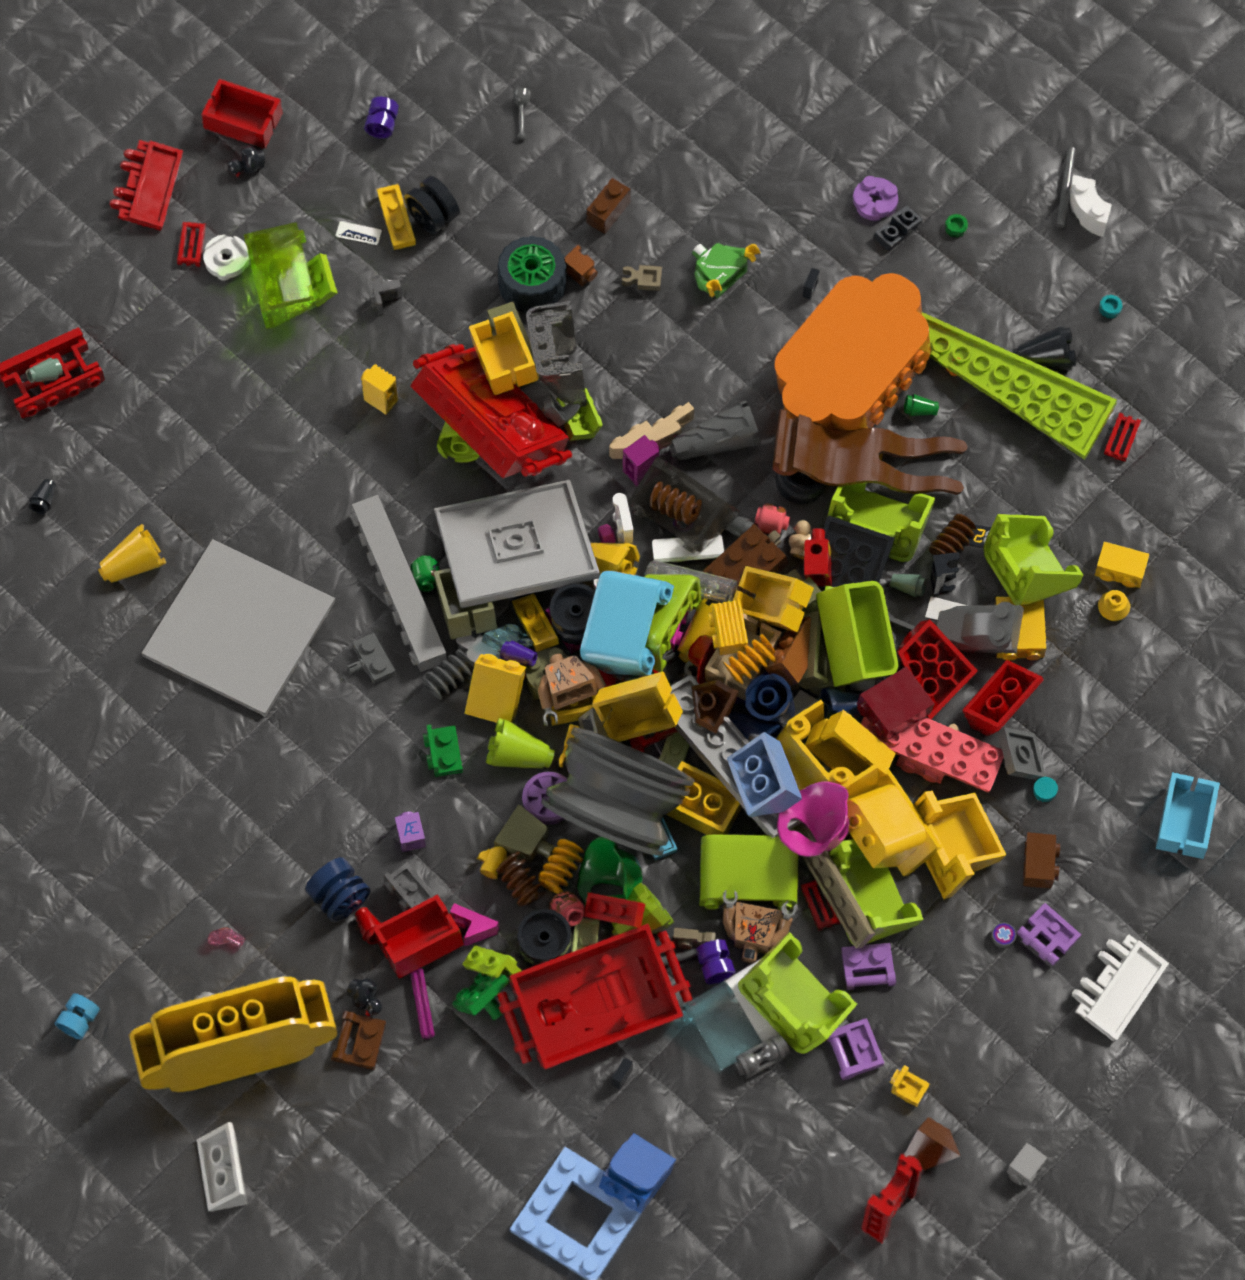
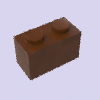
[586,178,631,234]
[1023,832,1060,889]

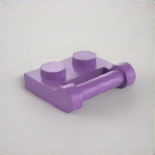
[841,943,896,990]
[827,1018,884,1080]

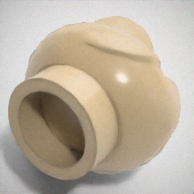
[789,520,811,559]

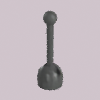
[513,88,530,141]

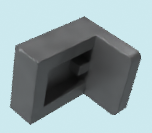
[370,279,402,315]

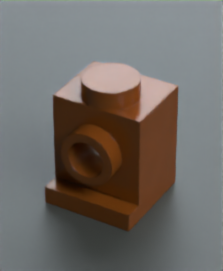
[564,245,598,286]

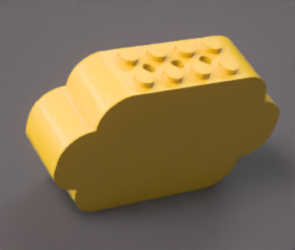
[129,977,337,1092]

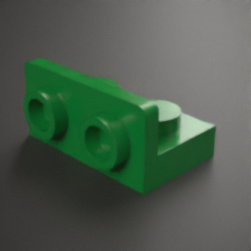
[423,724,463,777]

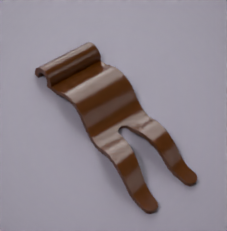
[773,409,967,495]

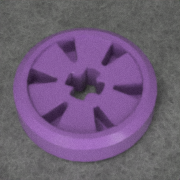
[522,772,567,824]

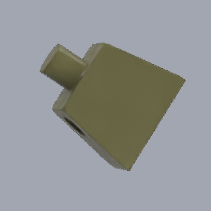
[494,804,556,863]

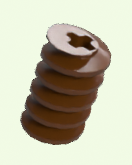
[650,481,702,525]
[928,514,976,556]
[496,851,546,907]

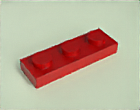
[583,892,645,928]

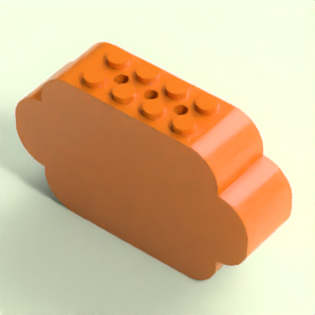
[775,273,931,431]

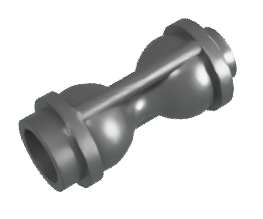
[734,1036,790,1079]

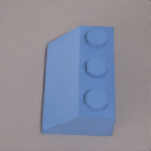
[727,732,802,817]

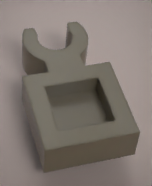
[622,265,662,291]
[673,928,716,949]

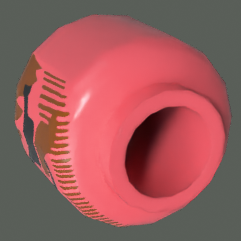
[754,503,790,534]
[549,891,585,927]

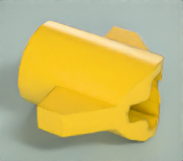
[476,846,507,879]

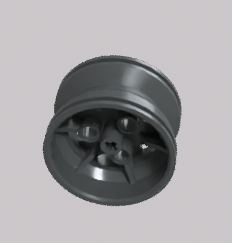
[541,727,694,856]

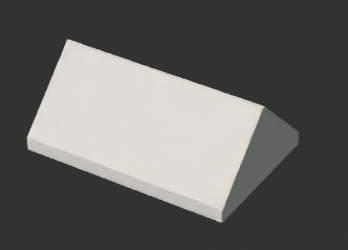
[197,1122,247,1211]

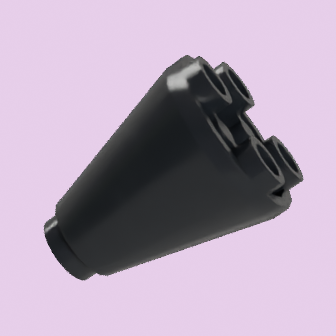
[1012,325,1077,371]

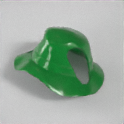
[577,836,643,906]

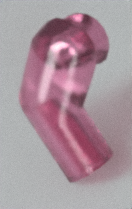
[208,927,246,948]

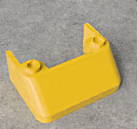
[776,700,878,799]

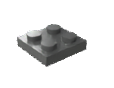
[998,727,1046,781]

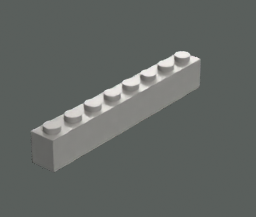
[350,495,447,672]

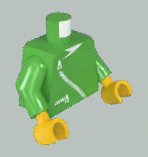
[692,243,761,299]

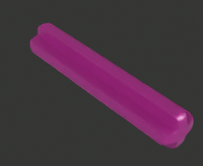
[410,968,435,1039]

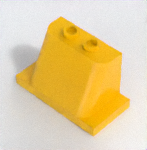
[847,770,942,876]
[913,791,1006,899]

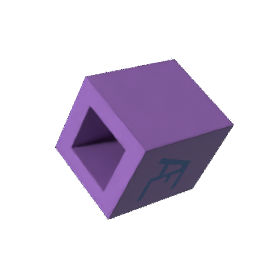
[395,811,426,852]

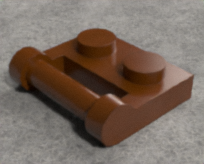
[331,1011,386,1070]

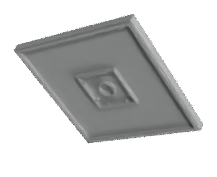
[434,480,600,608]
[142,539,336,717]

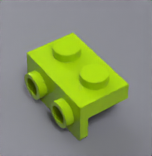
[293,253,337,307]
[556,388,602,441]
[462,945,521,978]

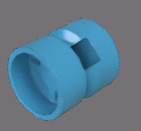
[54,993,100,1040]

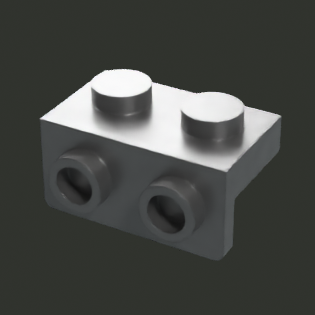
[383,862,435,911]

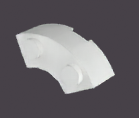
[1069,175,1112,237]

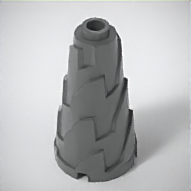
[668,401,761,461]

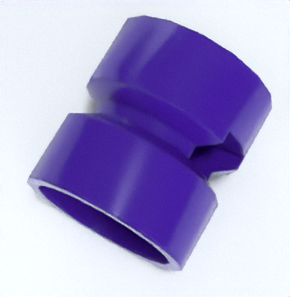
[364,96,399,139]
[696,940,736,984]

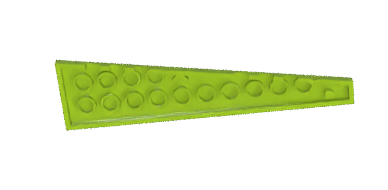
[922,312,1117,460]

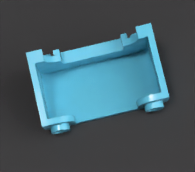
[580,571,674,676]

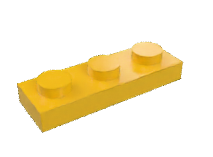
[377,184,416,250]
[512,593,559,652]

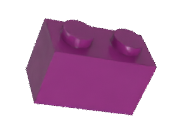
[623,435,660,487]

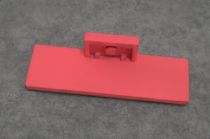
[861,717,1004,792]

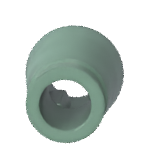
[26,358,63,383]
[890,574,927,597]

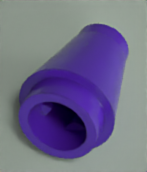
[500,640,538,666]

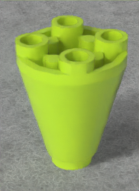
[485,718,555,769]

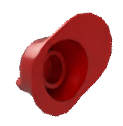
[688,635,717,684]

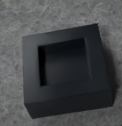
[803,268,820,300]
[612,1057,633,1090]

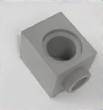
[1007,1143,1047,1187]

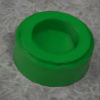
[945,214,968,238]

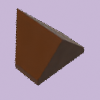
[691,680,739,734]
[904,1117,960,1172]

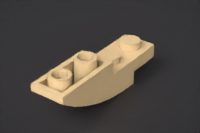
[609,402,694,459]

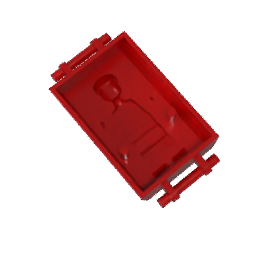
[410,344,572,479]
[497,924,693,1069]

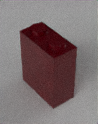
[857,666,935,741]

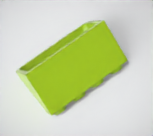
[816,581,898,687]

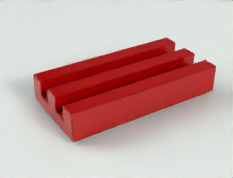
[177,222,206,267]
[1104,413,1141,462]
[801,880,841,931]

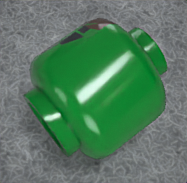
[410,556,440,592]

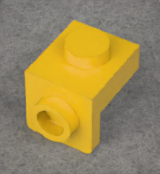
[890,1065,930,1107]

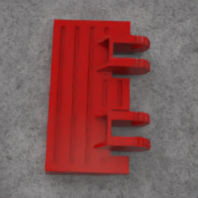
[110,140,183,231]

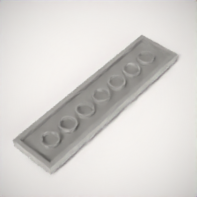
[670,674,802,838]

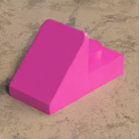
[450,903,499,946]

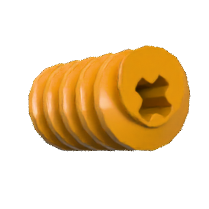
[723,634,776,685]
[538,839,584,894]

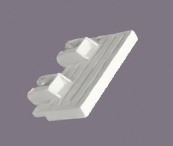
[1072,934,1169,1042]

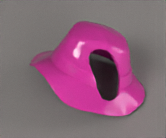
[777,782,849,856]

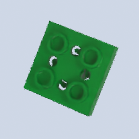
[452,973,510,1020]

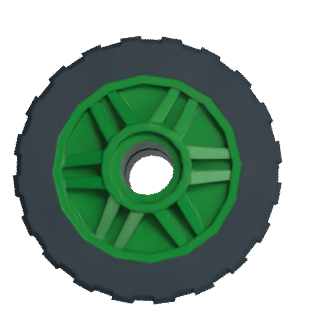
[497,236,566,313]

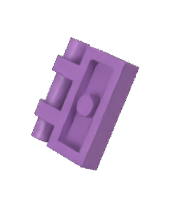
[1017,903,1081,966]

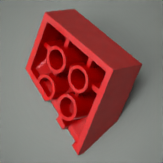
[896,619,978,719]

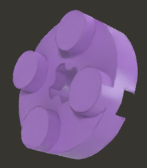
[853,176,898,221]

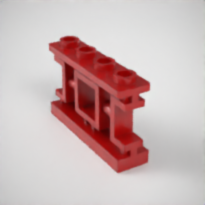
[0,327,105,418]
[861,1154,923,1243]

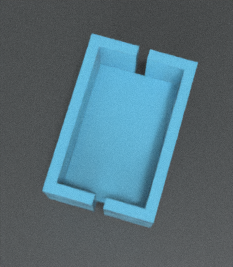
[1155,772,1220,859]

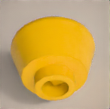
[1098,590,1130,621]

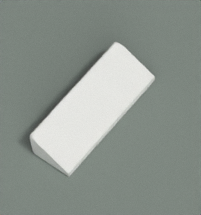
[652,535,724,563]

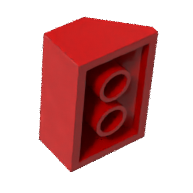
[963,660,1044,736]

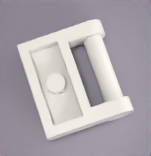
[613,493,633,545]

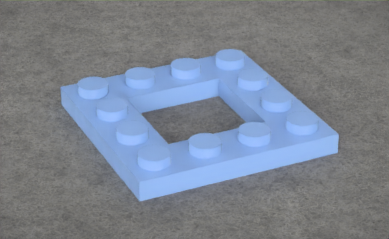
[510,1147,645,1280]

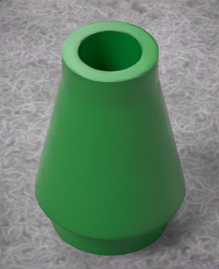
[904,394,939,416]

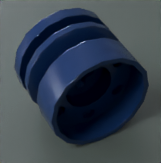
[305,857,371,923]

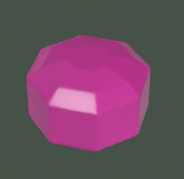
[598,524,616,543]

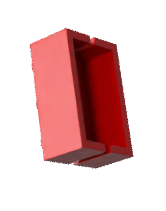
[201,79,283,149]
[373,894,464,979]

